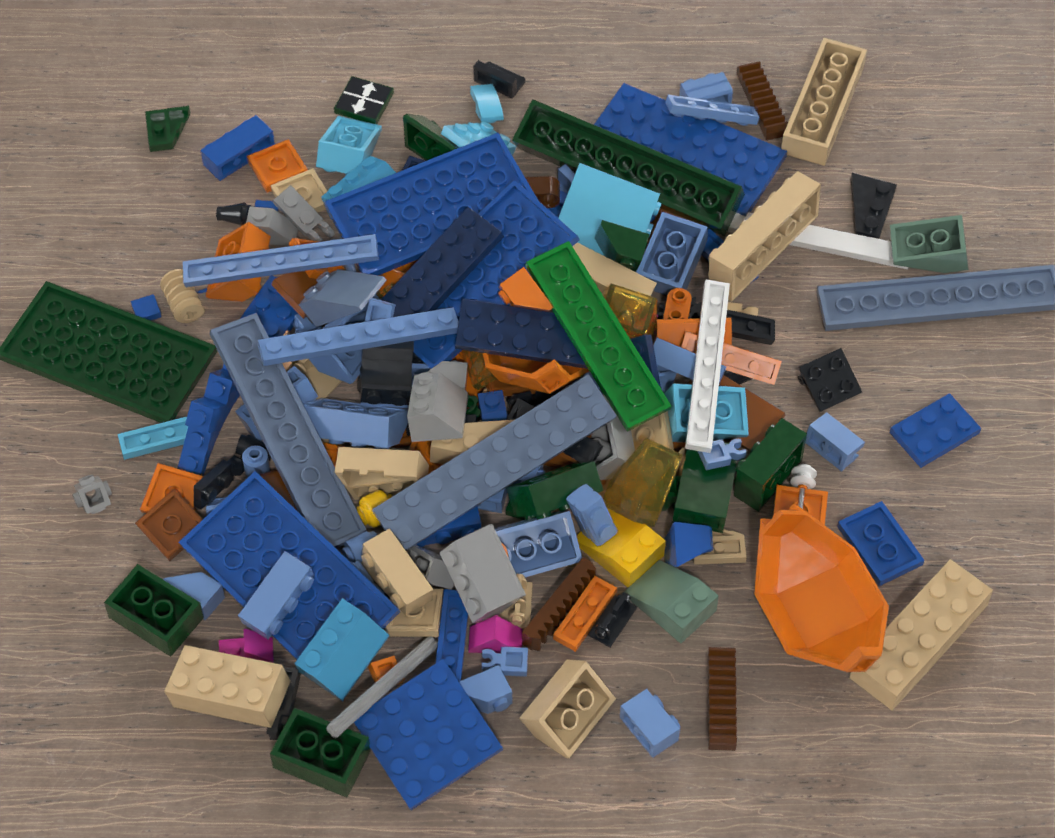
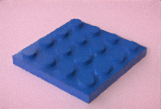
[354,659,503,810]

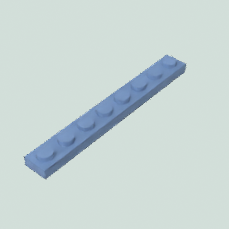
[183,234,379,287]
[258,307,459,366]

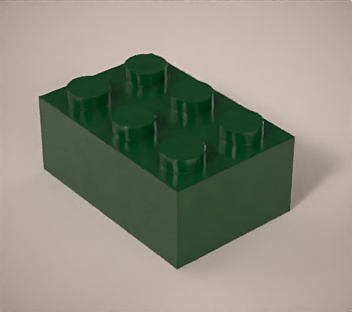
[733,418,807,512]
[506,461,604,520]
[104,564,204,657]
[270,708,371,798]

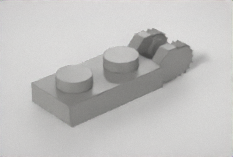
[273,185,335,242]

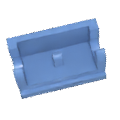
[806,412,865,472]

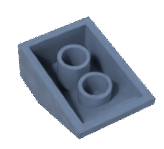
[299,269,387,327]

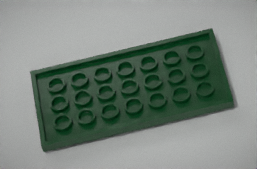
[0,281,218,423]

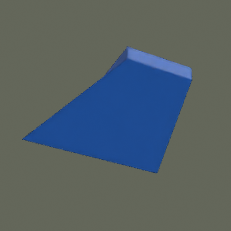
[664,522,713,567]

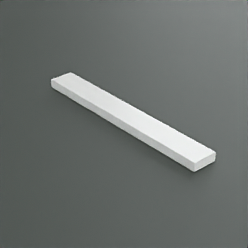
[727,212,908,269]
[685,279,730,453]

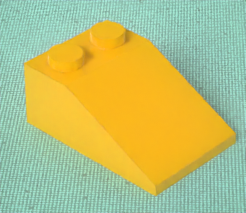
[577,508,666,588]

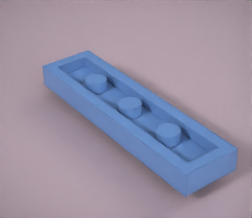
[665,95,759,126]

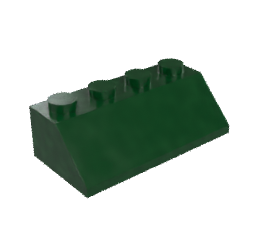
[403,114,460,161]

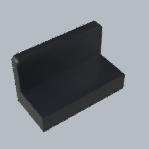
[473,60,526,99]

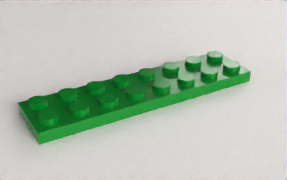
[525,241,672,432]

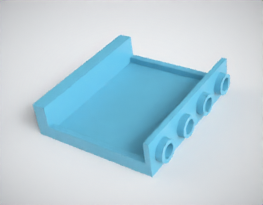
[558,163,661,256]

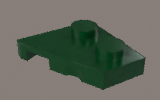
[145,106,190,152]

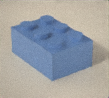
[636,212,708,299]

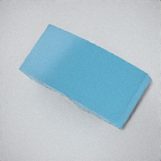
[470,84,504,123]

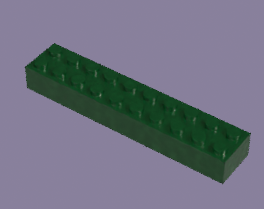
[512,99,745,236]

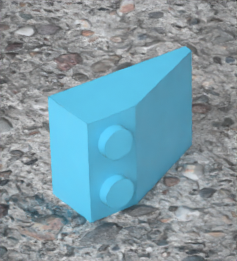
[316,116,382,174]
[664,383,749,442]

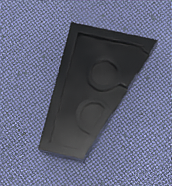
[851,173,897,239]

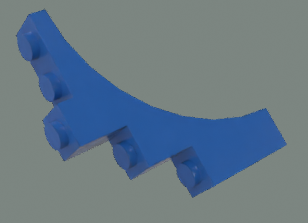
[177,364,240,476]

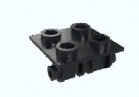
[798,348,862,412]

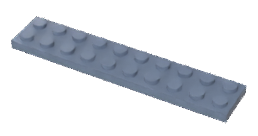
[816,265,1055,331]
[209,313,367,548]
[372,374,617,551]

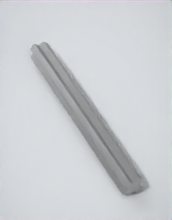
[326,636,438,738]

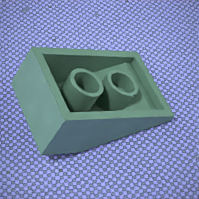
[890,215,969,273]
[624,560,719,644]

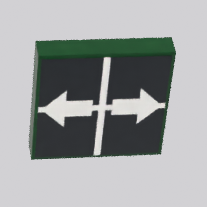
[334,76,394,125]

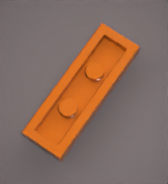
[553,576,617,652]

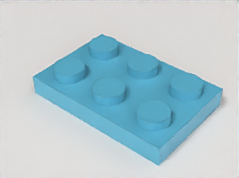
[441,122,517,155]

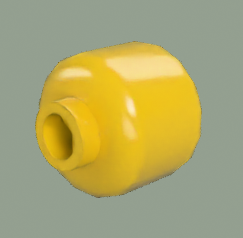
[356,490,393,528]

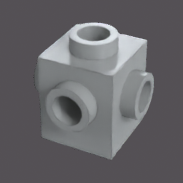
[72,475,112,514]

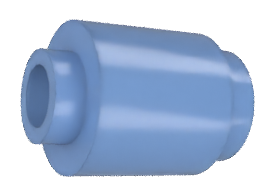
[242,446,270,477]
[342,531,377,563]

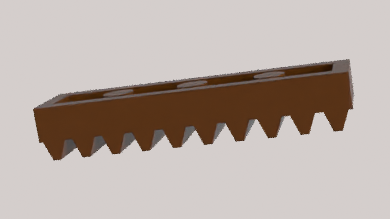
[736,61,788,141]
[522,557,596,651]
[708,647,737,751]

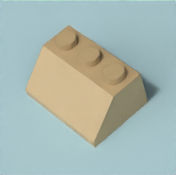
[519,660,616,758]

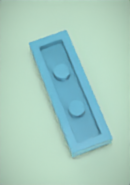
[117,417,188,460]

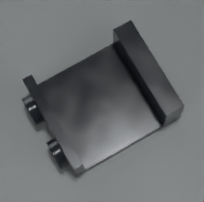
[360,341,414,406]

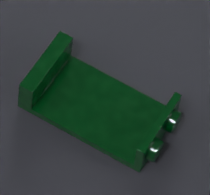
[672,440,740,533]

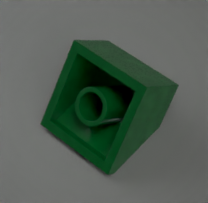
[595,220,649,272]

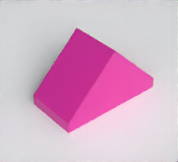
[468,615,523,654]

